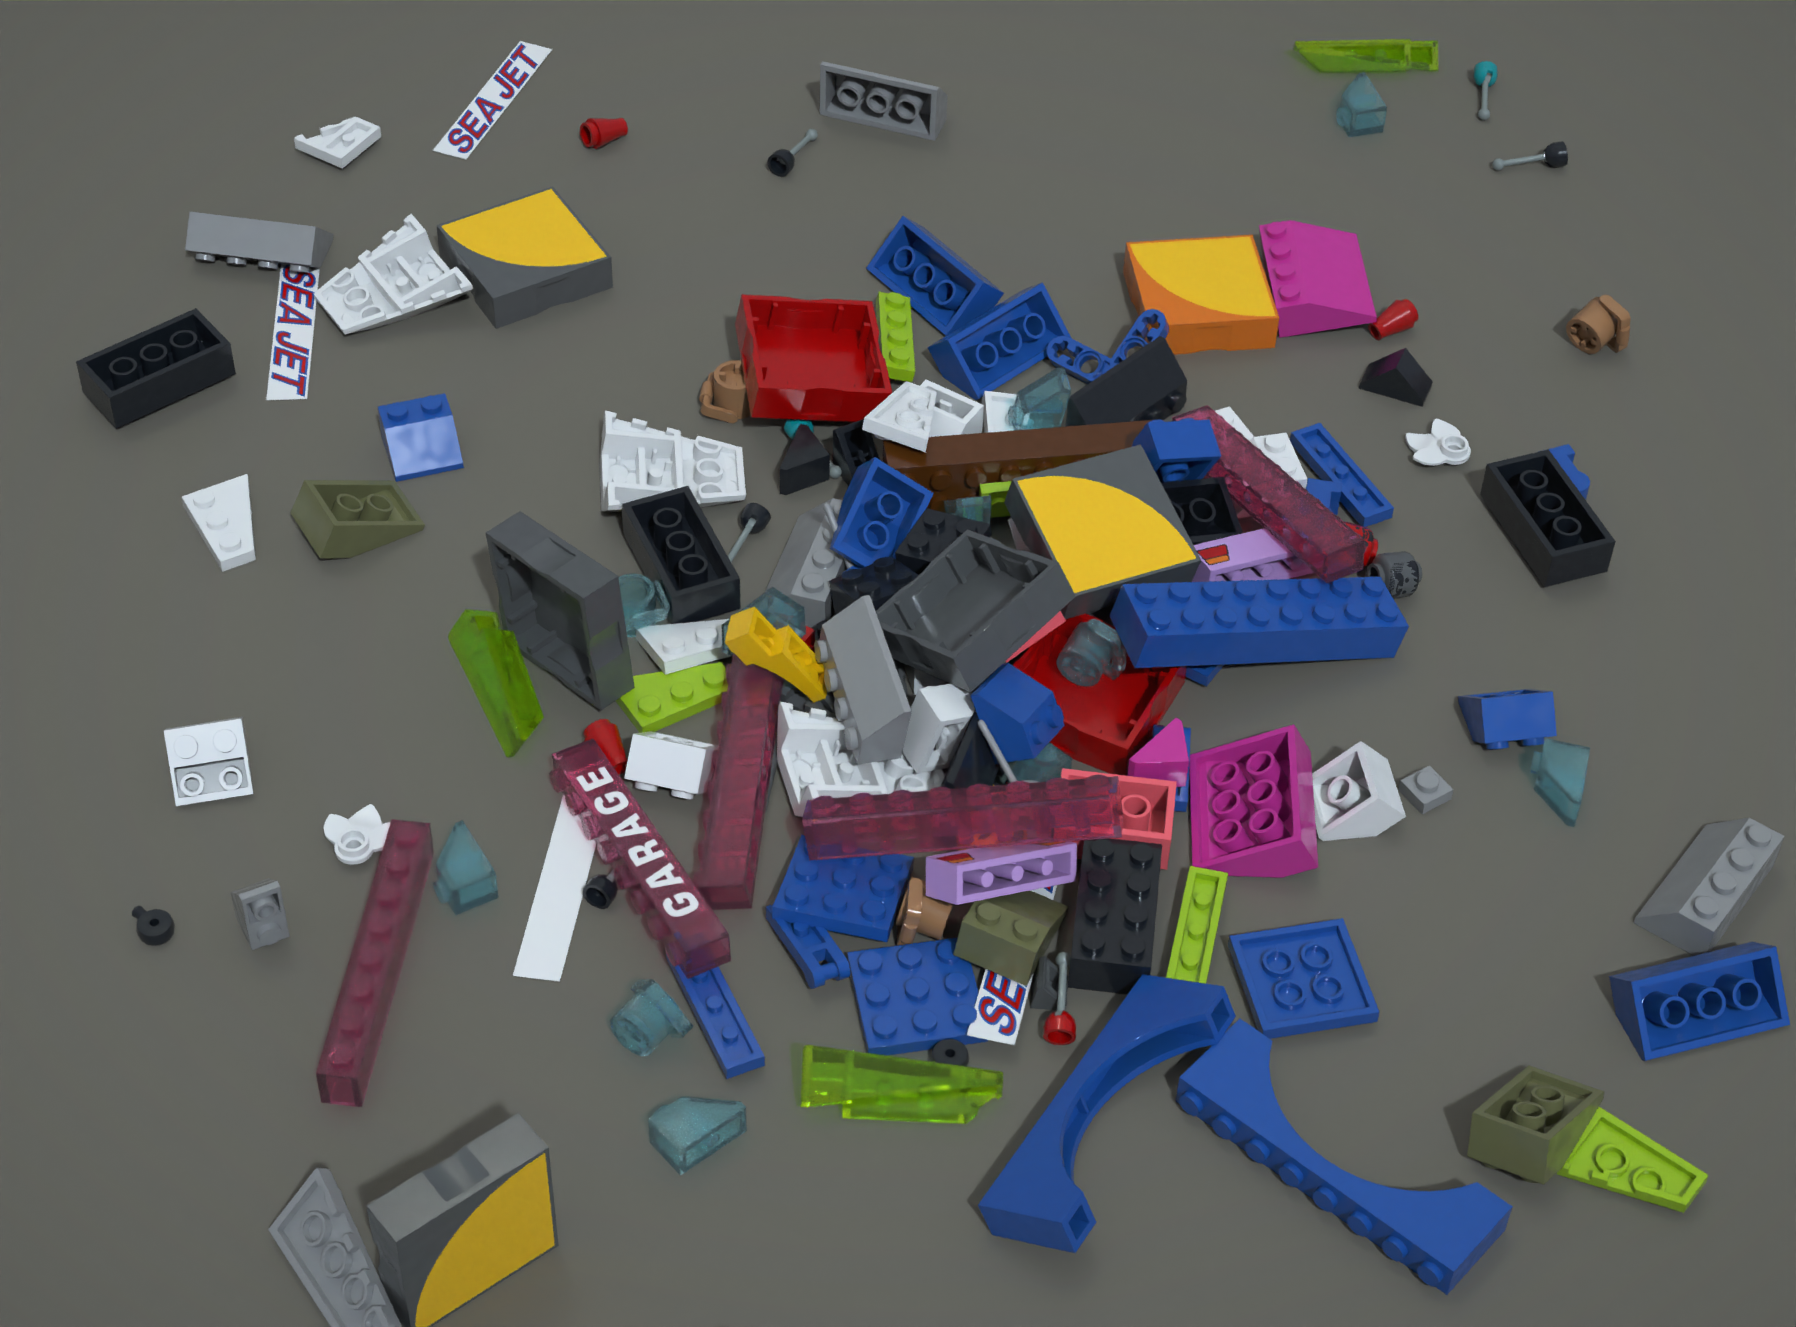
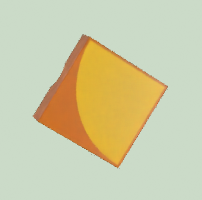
[1123,234,1279,355]

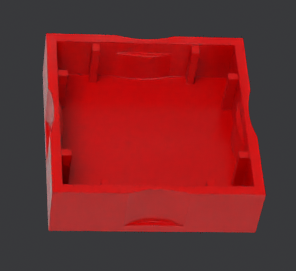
[735,294,893,422]
[1013,613,1187,776]

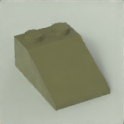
[290,480,425,559]
[953,891,1069,986]
[1467,1065,1604,1185]

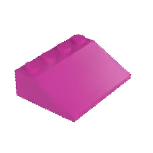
[1259,220,1377,338]
[1189,724,1318,878]

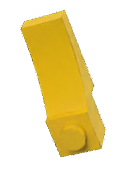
[724,606,827,703]

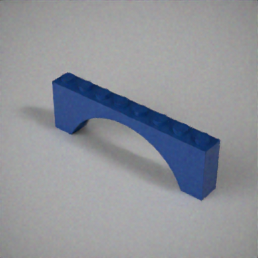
[978,974,1236,1253]
[1176,1019,1513,1295]

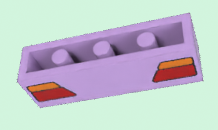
[1192,519,1329,582]
[926,835,1077,905]

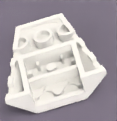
[314,214,474,335]
[600,410,746,512]
[777,701,945,818]

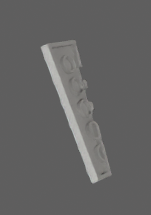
[268,1167,402,1327]

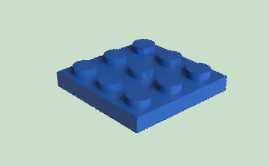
[772,835,914,942]
[1228,918,1380,1039]
[847,938,988,1058]

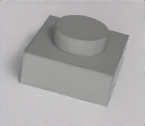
[1398,765,1454,814]

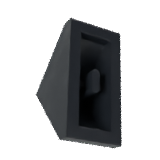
[1359,348,1433,407]
[833,419,880,486]
[780,424,830,495]

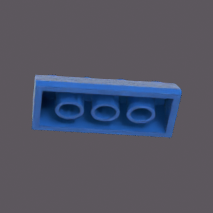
[866,216,1004,336]
[927,282,1071,400]
[1609,942,1790,1061]

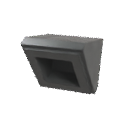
[1030,956,1068,1010]

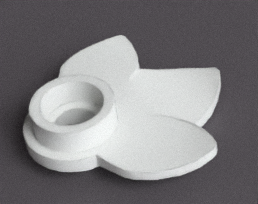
[1405,419,1471,466]
[324,804,402,865]

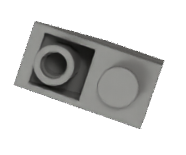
[231,878,290,950]

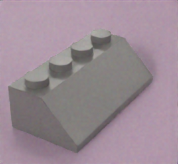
[820,61,947,141]
[185,212,334,273]
[757,498,854,628]
[814,595,912,764]
[1634,818,1785,956]

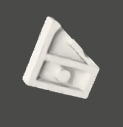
[294,117,381,169]

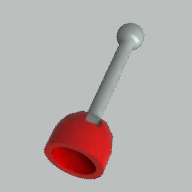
[1043,952,1076,1045]

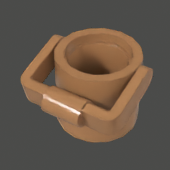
[1566,295,1631,354]
[699,360,751,423]
[896,877,953,946]

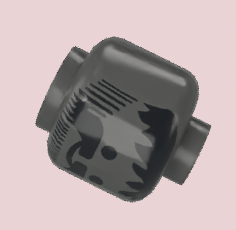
[1366,551,1422,598]

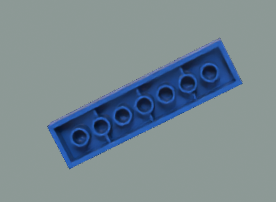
[1110,577,1409,668]

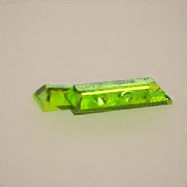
[1293,39,1438,73]
[448,609,544,757]
[801,1045,1004,1124]

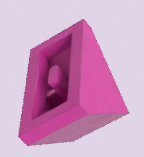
[1127,717,1189,787]

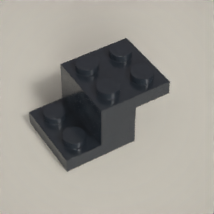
[895,508,992,575]
[812,557,919,641]

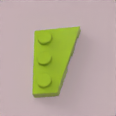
[616,662,740,733]
[1556,1107,1709,1213]

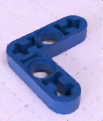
[1047,309,1169,384]

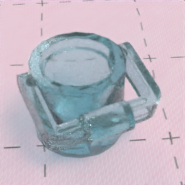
[619,573,670,637]
[1056,619,1127,686]
[610,979,693,1056]

